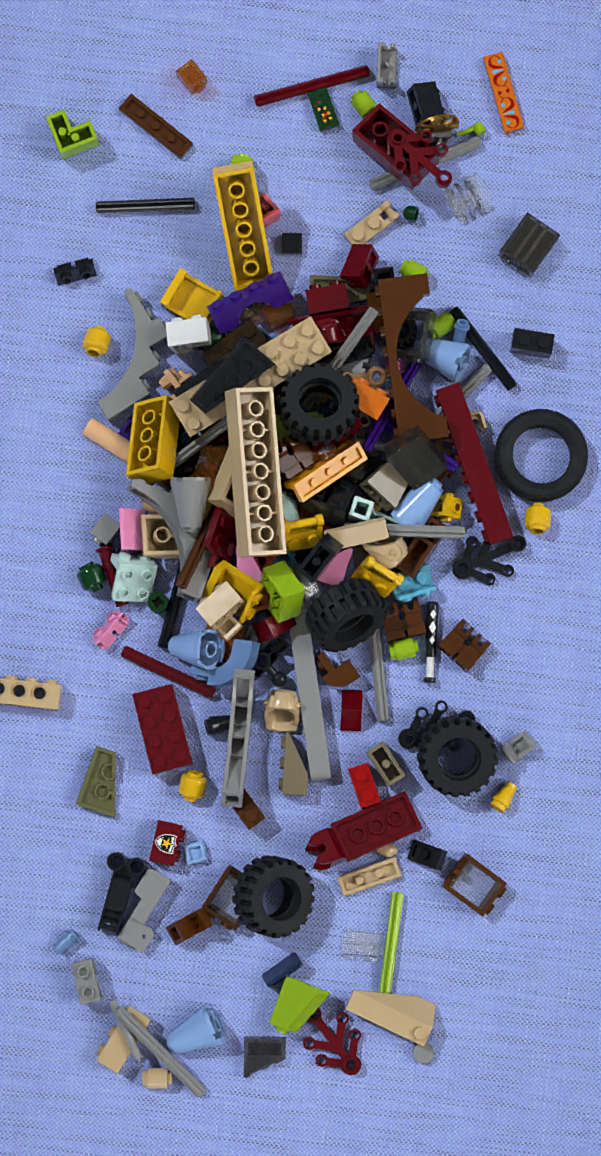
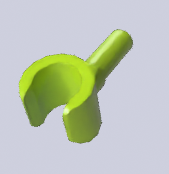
[457,122,486,137]

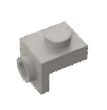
[501,730,537,764]

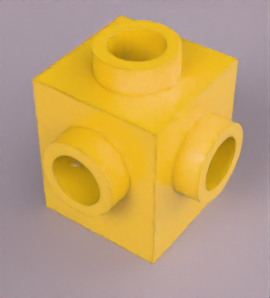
[430,493,462,523]

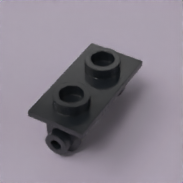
[53,257,97,286]
[331,337,375,365]

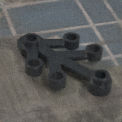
[452,535,526,586]
[398,700,475,757]

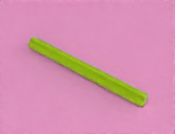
[379,892,404,994]

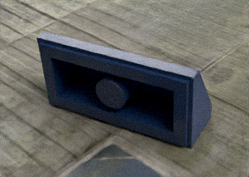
[262,952,303,988]

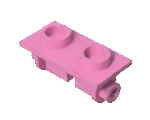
[91,609,130,650]

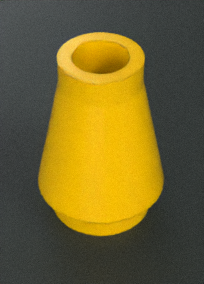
[490,781,517,813]

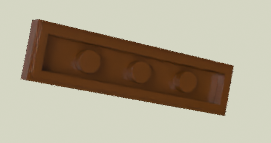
[119,94,193,160]

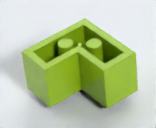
[46,109,100,160]
[260,560,305,623]

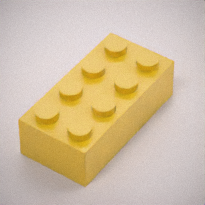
[126,395,180,484]

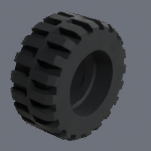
[279,363,359,446]
[305,578,387,652]
[417,715,498,797]
[232,855,315,938]

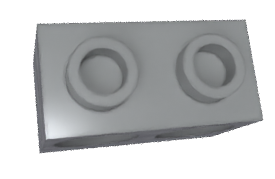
[71,958,103,1005]

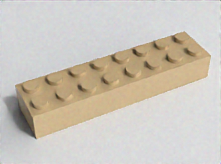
[169,316,332,437]
[225,387,287,558]

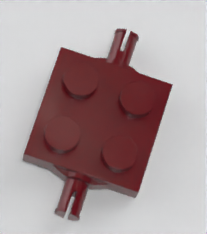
[203,508,237,569]

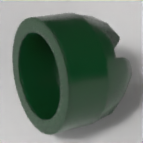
[403,206,419,223]

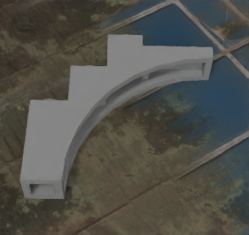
[97,288,167,422]
[126,478,211,603]
[221,669,255,808]

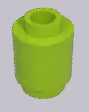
[350,90,377,118]
[399,259,430,278]
[424,312,456,339]
[388,637,419,661]

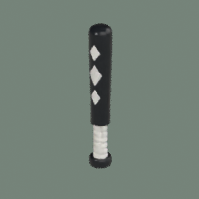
[423,601,439,683]

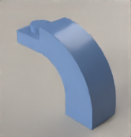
[190,639,260,687]

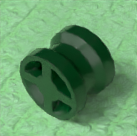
[148,592,169,614]

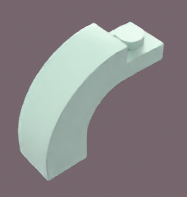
[347,496,403,538]

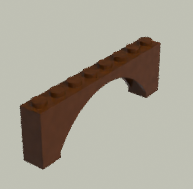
[374,273,449,444]

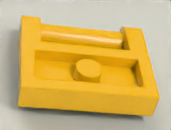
[284,514,324,552]
[351,555,404,598]

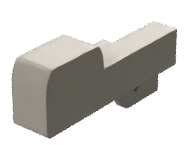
[117,869,171,953]

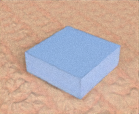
[183,841,208,865]

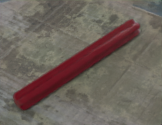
[121,646,216,698]

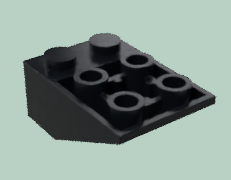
[286,473,358,527]

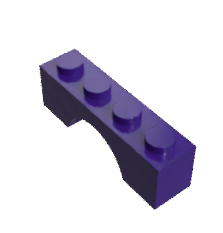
[207,271,293,335]

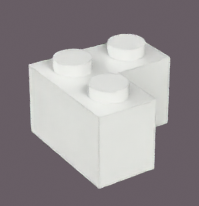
[165,315,212,354]

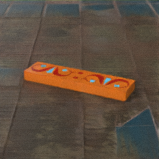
[483,52,524,134]

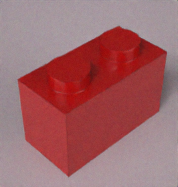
[348,762,381,809]

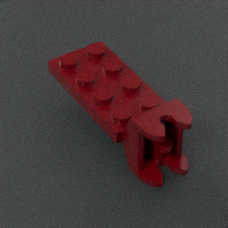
[305,791,423,871]

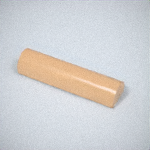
[82,418,130,463]

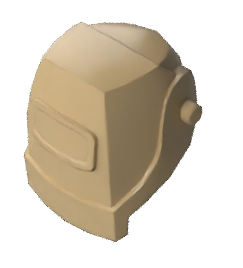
[362,537,408,570]
[264,689,301,733]

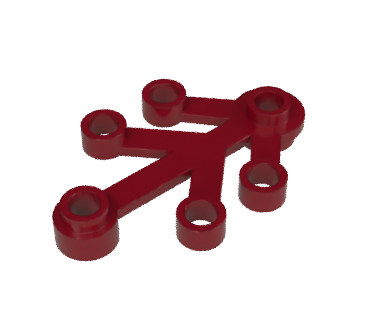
[387,129,452,188]
[303,1007,361,1075]

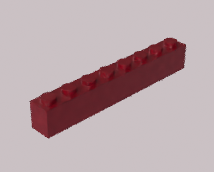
[433,382,514,545]

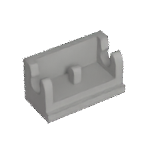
[376,42,397,88]

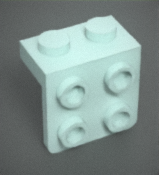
[110,552,158,602]

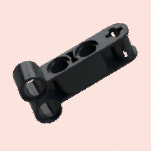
[98,852,147,936]

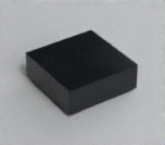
[282,233,302,255]

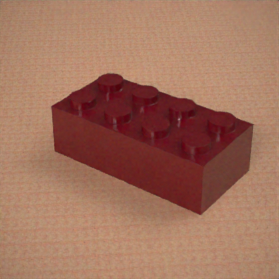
[352,103,439,190]
[132,684,193,775]

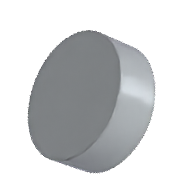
[413,1042,434,1063]

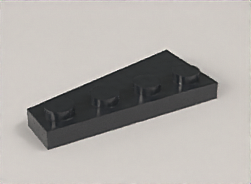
[189,337,276,414]

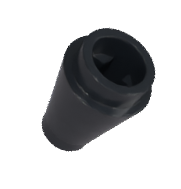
[204,715,230,736]

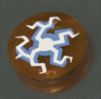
[316,444,338,462]

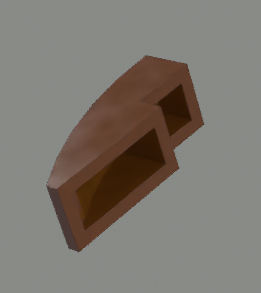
[396,516,446,579]

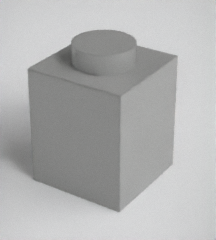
[90,513,120,546]

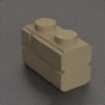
[366,741,406,787]

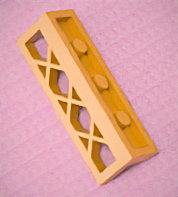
[283,440,368,502]

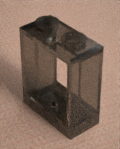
[396,307,436,364]

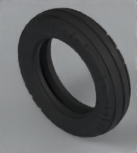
[494,409,588,502]

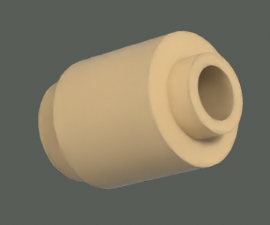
[142,1068,173,1089]

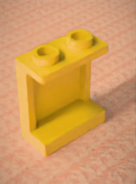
[160,268,223,324]
[201,560,265,624]

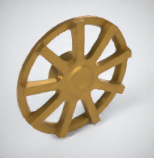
[415,114,459,138]

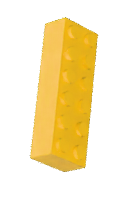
[212,160,273,291]

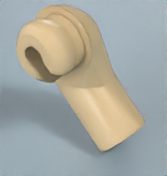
[375,844,397,857]

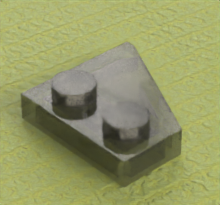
[244,1036,286,1078]

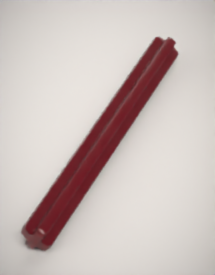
[254,65,370,107]

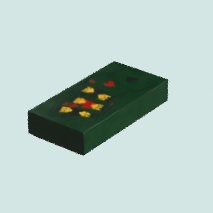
[308,87,339,132]

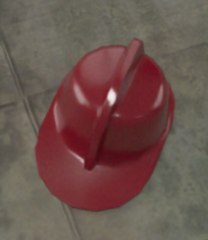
[314,317,352,344]

